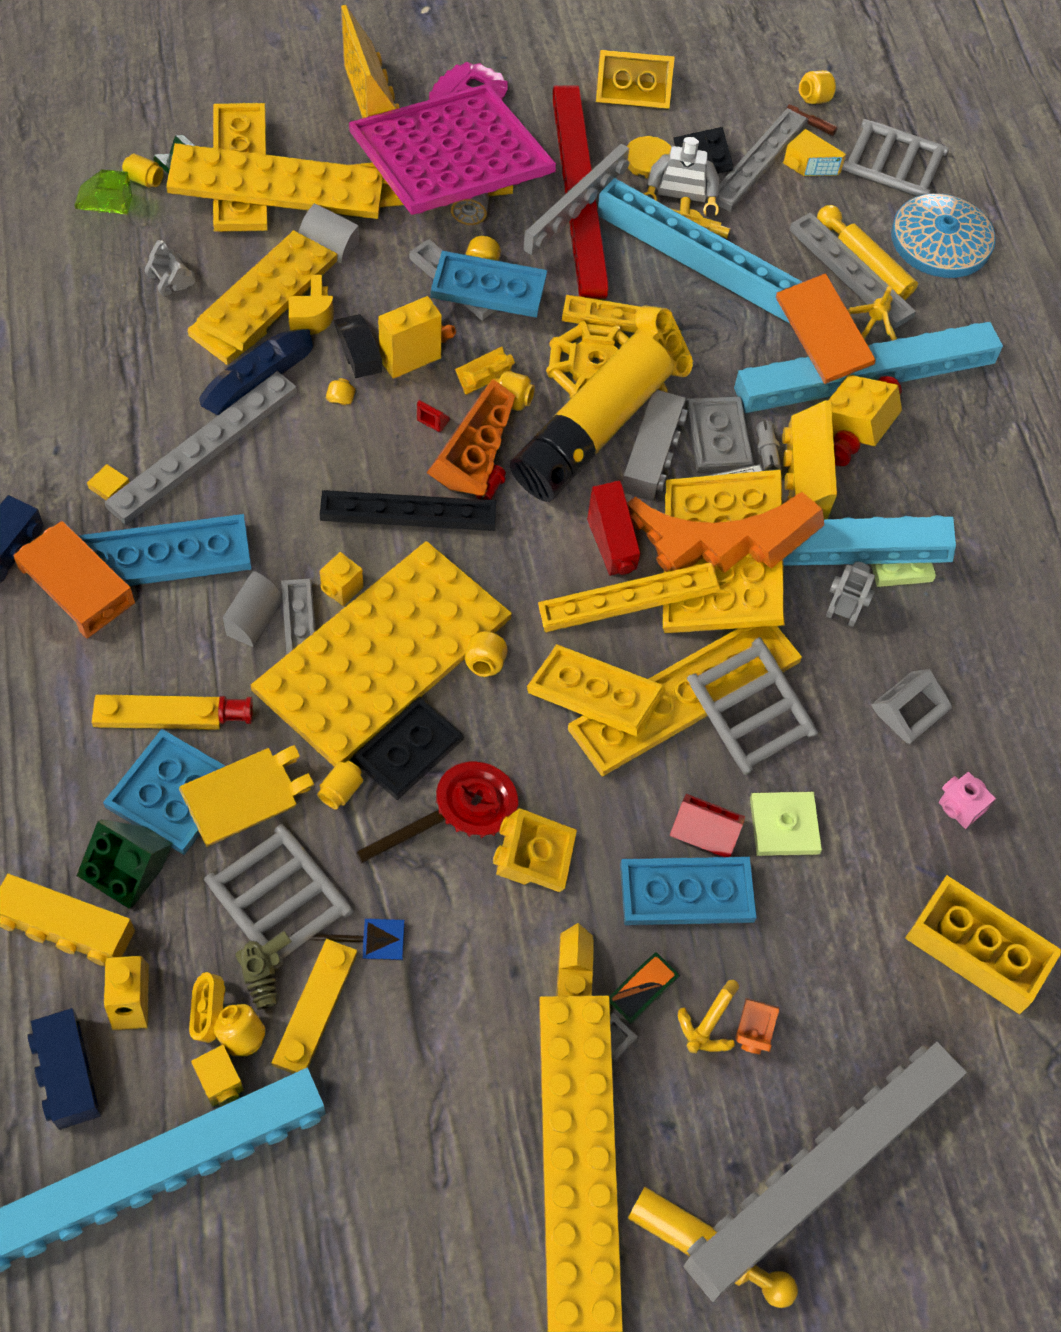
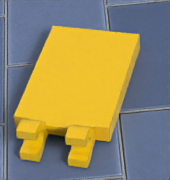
[179,745,314,847]

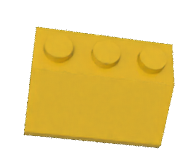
[596,50,675,109]

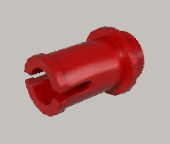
[475,465,506,500]

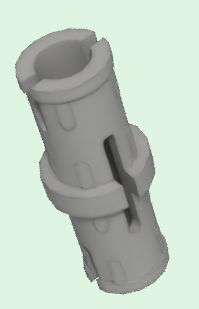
[756,421,782,471]

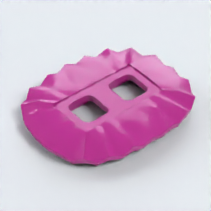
[429,62,508,100]

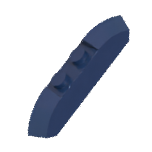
[199,329,313,415]

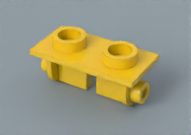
[455,346,515,395]

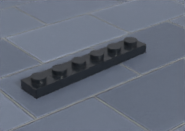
[319,490,496,531]

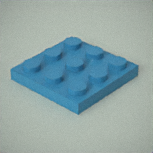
[103,729,225,855]

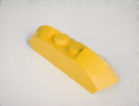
[556,923,594,996]

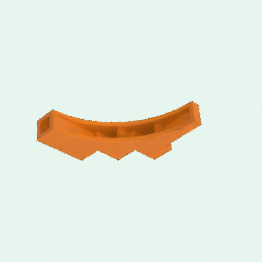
[627,492,824,573]

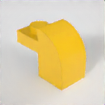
[289,275,334,335]

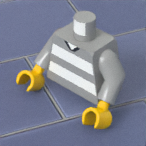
[643,137,719,216]

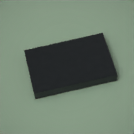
[353,696,464,801]

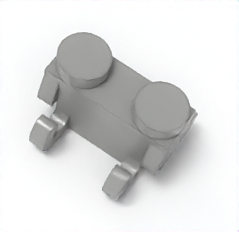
[145,240,195,296]

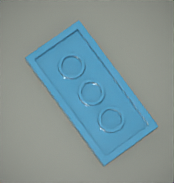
[430,251,547,318]
[620,857,757,925]

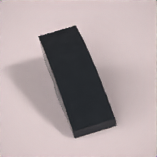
[334,314,382,378]

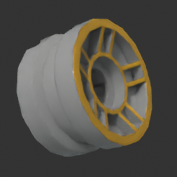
[451,193,489,225]

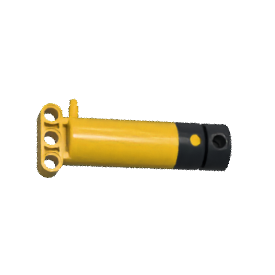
[510,305,693,502]

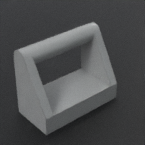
[871,669,952,744]

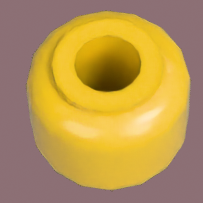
[326,378,356,406]

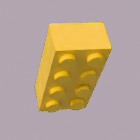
[905,875,1061,1015]

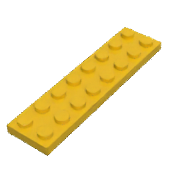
[166,143,384,219]
[567,626,802,777]

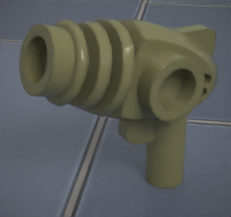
[235,931,292,1010]

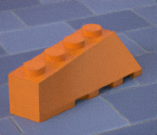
[427,379,515,496]

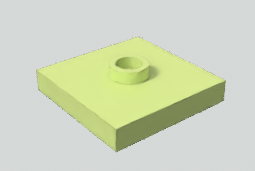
[750,792,822,856]

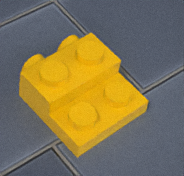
[493,808,577,892]

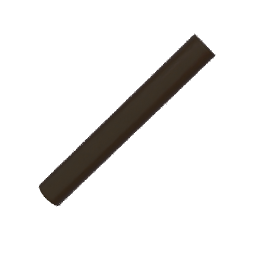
[356,809,445,863]

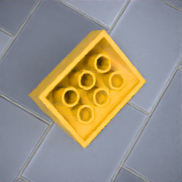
[341,5,400,118]

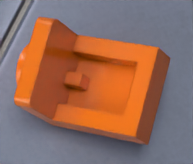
[735,998,779,1054]

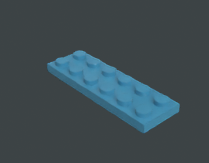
[78,514,251,586]

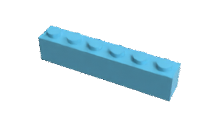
[783,515,956,566]

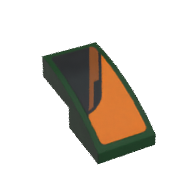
[609,952,680,1024]

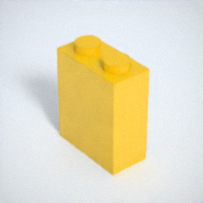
[378,296,442,379]

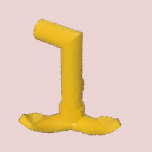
[678,980,739,1053]

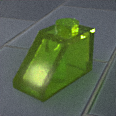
[74,169,133,214]

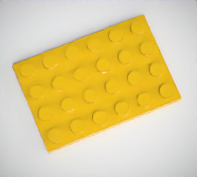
[663,470,785,633]

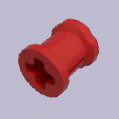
[218,696,253,724]

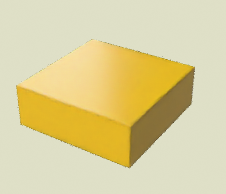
[87,464,130,500]

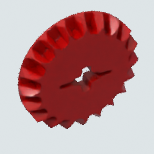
[435,761,518,839]

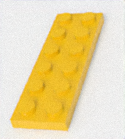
[213,103,268,232]
[197,230,337,352]

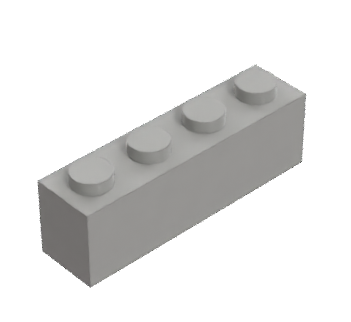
[622,390,688,501]

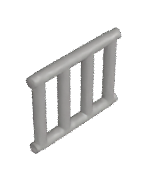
[842,119,949,196]
[687,637,818,775]
[204,824,354,970]

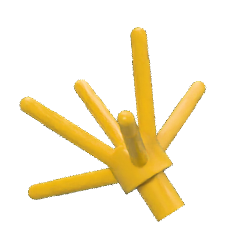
[847,286,897,341]

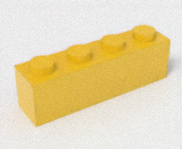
[0,873,135,966]

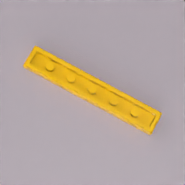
[538,562,720,632]

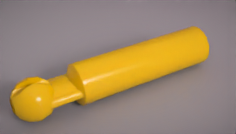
[817,205,918,300]
[627,1187,798,1308]

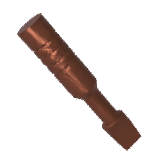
[785,104,838,136]

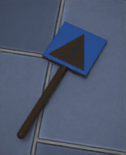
[290,919,405,960]

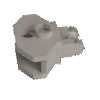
[826,561,875,627]

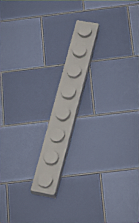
[105,371,297,525]

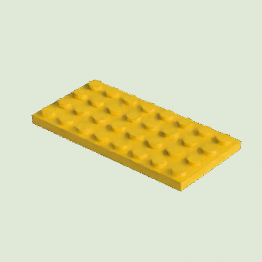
[250,541,512,767]

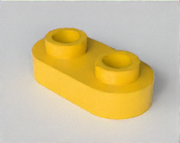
[189,972,226,1043]

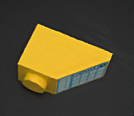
[783,129,846,176]

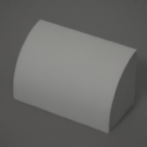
[299,203,360,264]
[223,571,283,647]

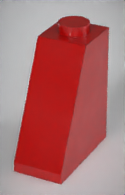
[587,480,640,576]

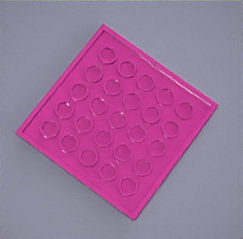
[349,84,556,215]

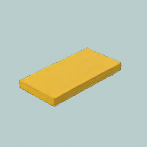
[527,644,665,736]

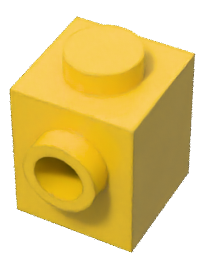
[319,552,364,606]

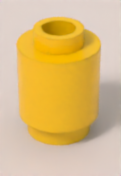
[122,153,164,188]
[317,761,363,810]

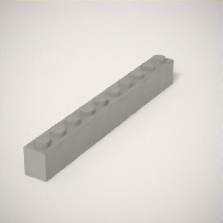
[683,1042,967,1302]

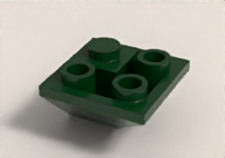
[76,819,172,909]

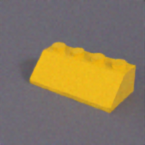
[782,400,837,520]

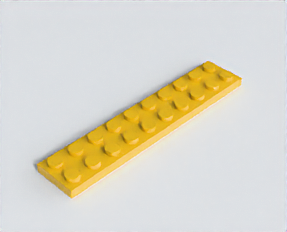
[539,996,623,1332]

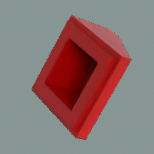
[417,400,450,432]

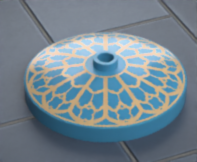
[891,194,995,278]

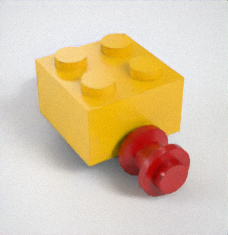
[828,374,902,466]

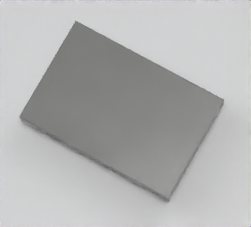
[685,397,754,472]

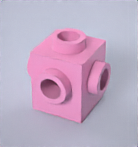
[938,772,996,829]

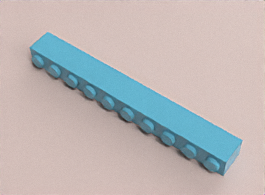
[597,178,802,323]
[734,322,1003,413]
[0,1067,326,1272]

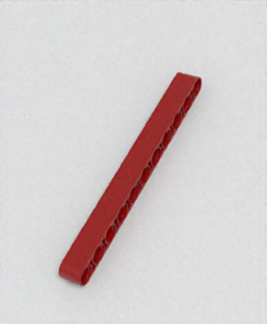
[553,85,608,299]

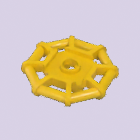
[546,321,629,399]

